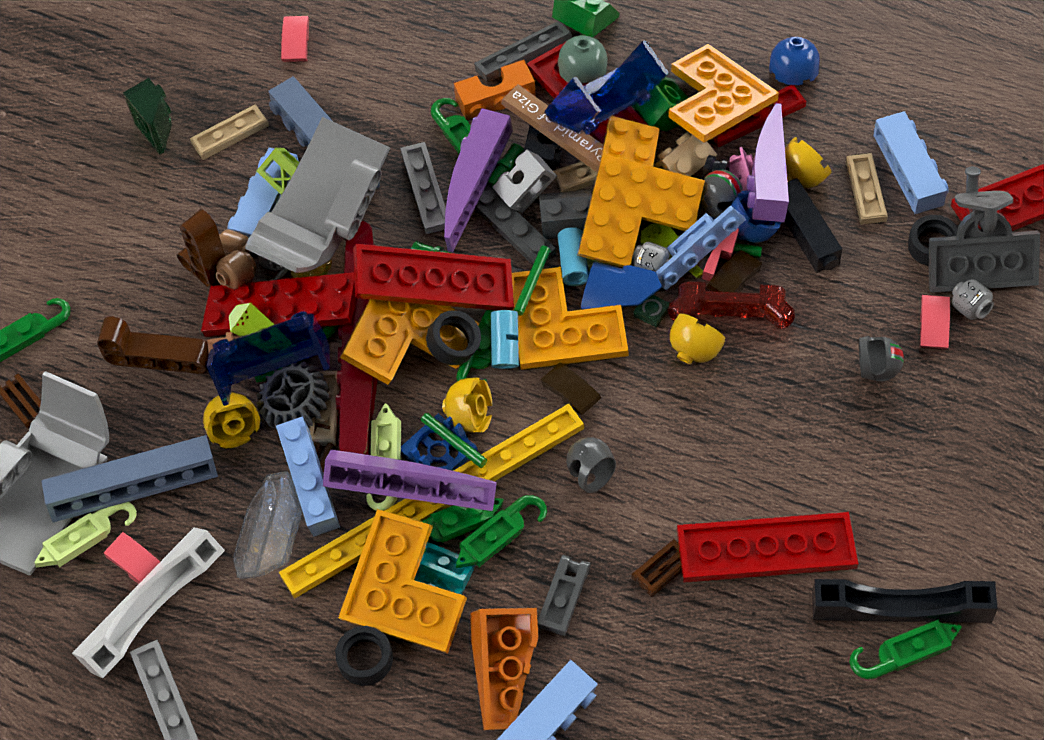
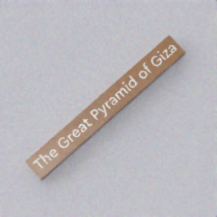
[501,85,603,172]

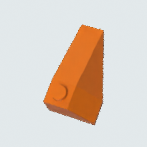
[470,608,538,730]

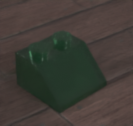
[123,78,172,155]

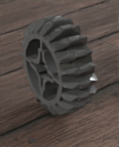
[256,361,330,429]

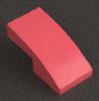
[281,16,309,62]
[702,228,739,281]
[920,295,950,349]
[104,532,160,584]

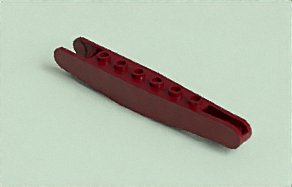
[336,221,378,455]

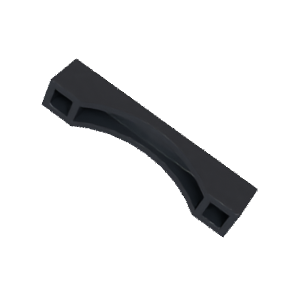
[812,579,998,623]

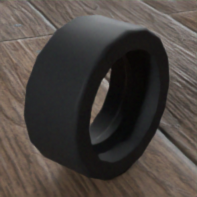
[908,215,958,267]
[426,311,481,365]
[335,626,393,686]

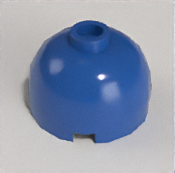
[769,37,820,85]
[731,191,782,243]

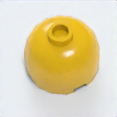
[785,137,832,189]
[670,314,726,365]
[442,378,492,433]
[203,392,261,448]

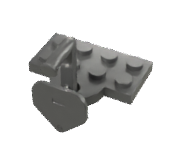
[929,166,1040,293]

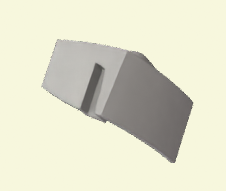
[245,117,390,273]
[0,371,109,575]

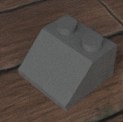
[539,189,592,239]

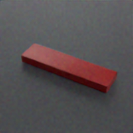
[712,85,806,147]

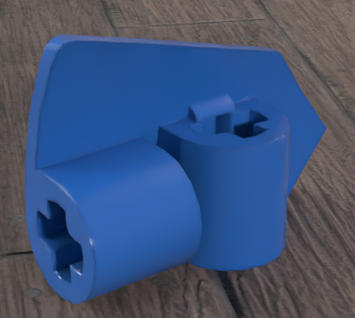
[581,262,662,310]

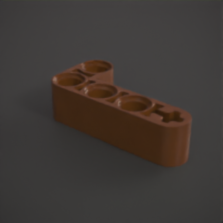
[177,209,225,287]
[97,316,209,374]

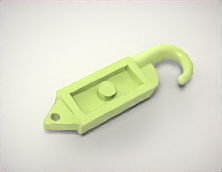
[366,403,401,511]
[34,502,137,567]

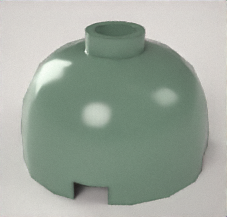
[558,35,608,86]

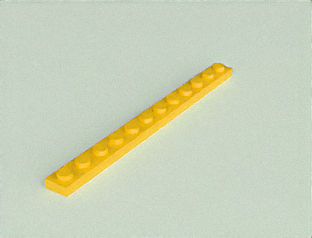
[279,404,584,599]

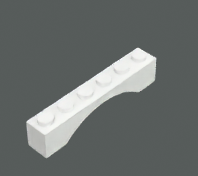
[72,527,225,678]

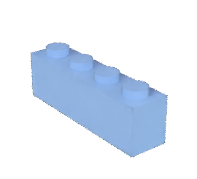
[873,111,949,214]
[228,148,299,238]
[276,416,340,537]
[497,660,597,740]

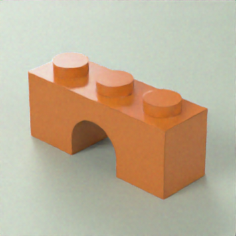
[454,60,536,120]

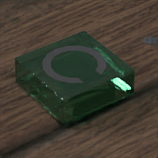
[634,295,670,328]

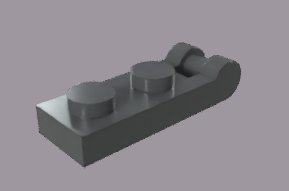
[538,555,591,636]

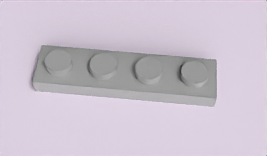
[400,142,446,234]
[130,640,199,740]

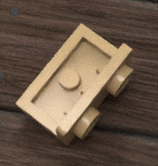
[654,132,717,177]

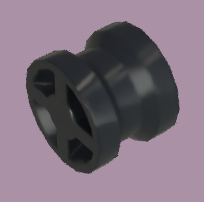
[702,155,730,179]

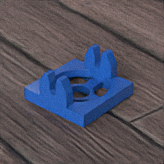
[401,413,478,471]

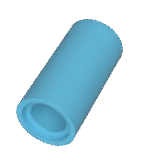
[558,227,589,286]
[491,310,519,369]

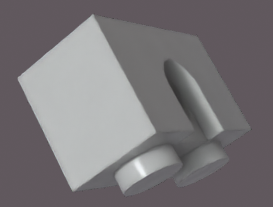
[492,150,557,213]

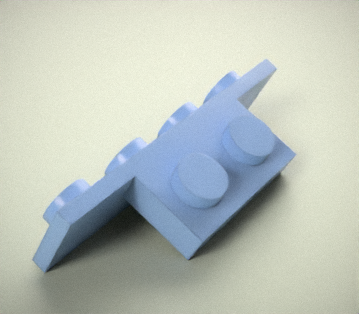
[656,206,746,290]

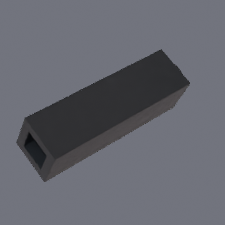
[784,178,842,273]

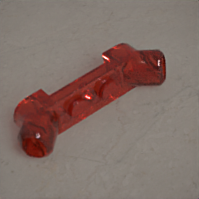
[668,281,795,330]

